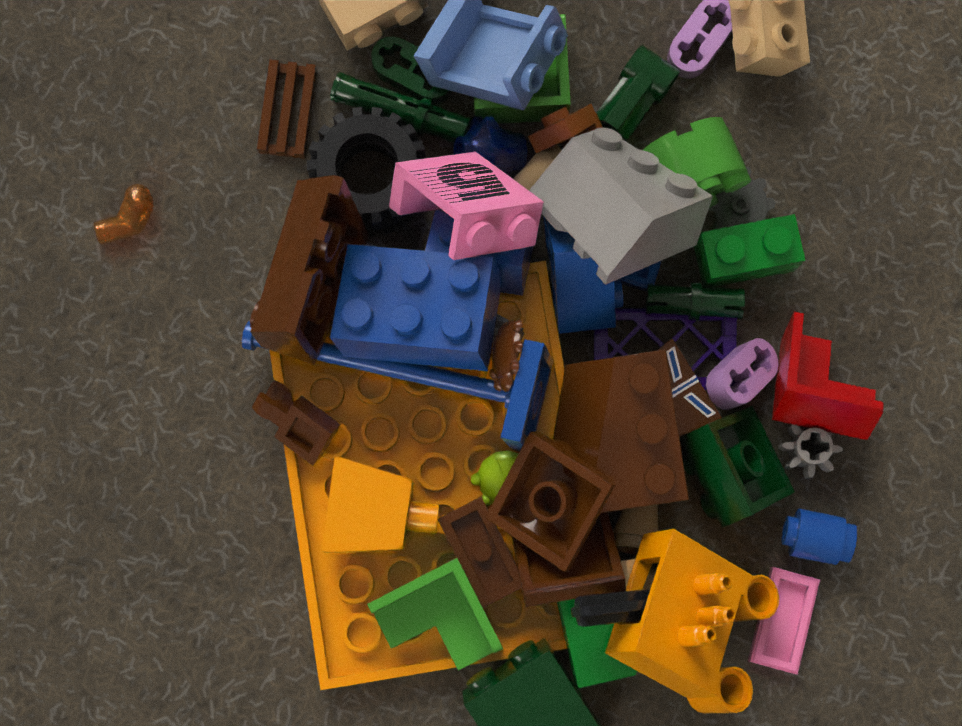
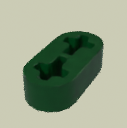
[371,36,452,104]

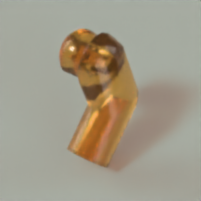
[94,184,154,244]

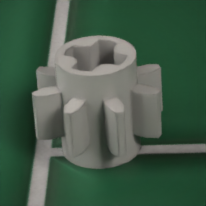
[778,424,843,479]

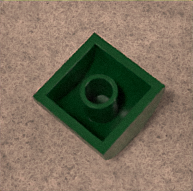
[679,405,795,528]

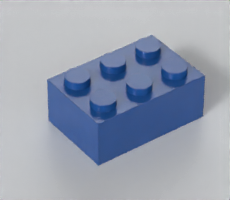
[330,244,503,371]

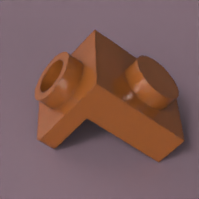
[528,104,602,153]

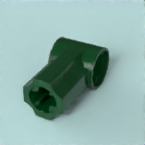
[596,44,681,141]

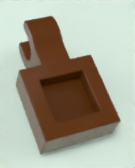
[252,380,341,466]

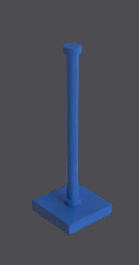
[242,321,553,452]

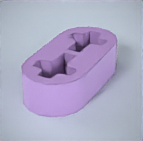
[667,0,732,78]
[706,338,779,410]

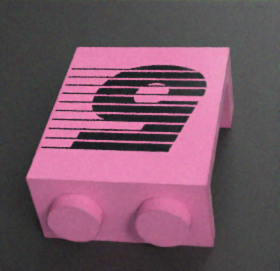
[389,152,544,260]

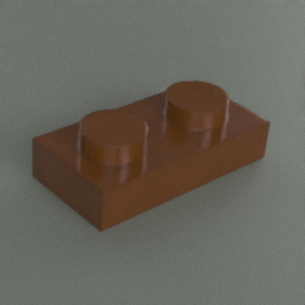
[437,497,522,608]

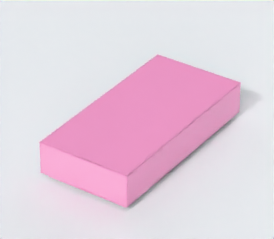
[748,567,820,675]

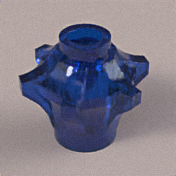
[454,116,527,173]

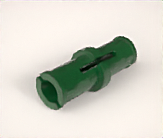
[646,282,745,321]

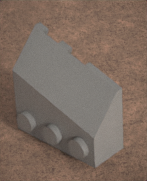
[529,127,713,285]

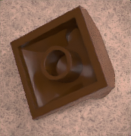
[485,431,616,572]

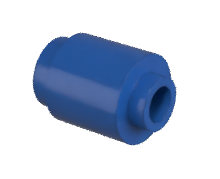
[781,508,857,565]

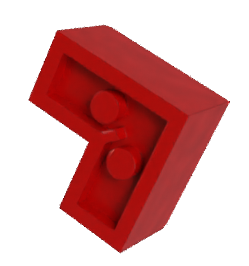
[772,311,884,440]

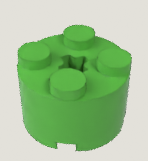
[643,117,751,208]

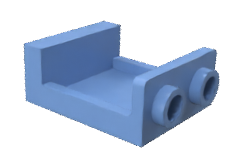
[414,0,568,110]

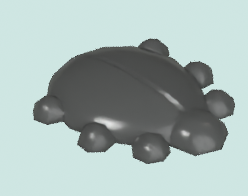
[708,167,776,229]

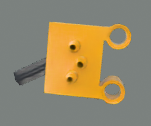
[571,529,779,714]

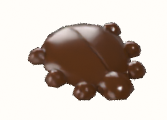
[489,320,523,392]

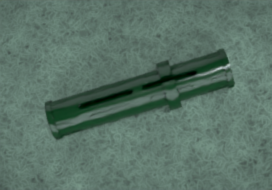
[330,72,472,146]

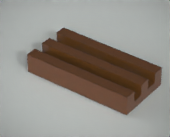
[257,59,317,159]

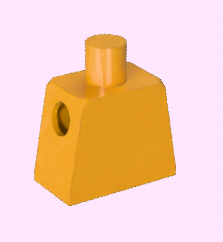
[321,457,440,553]

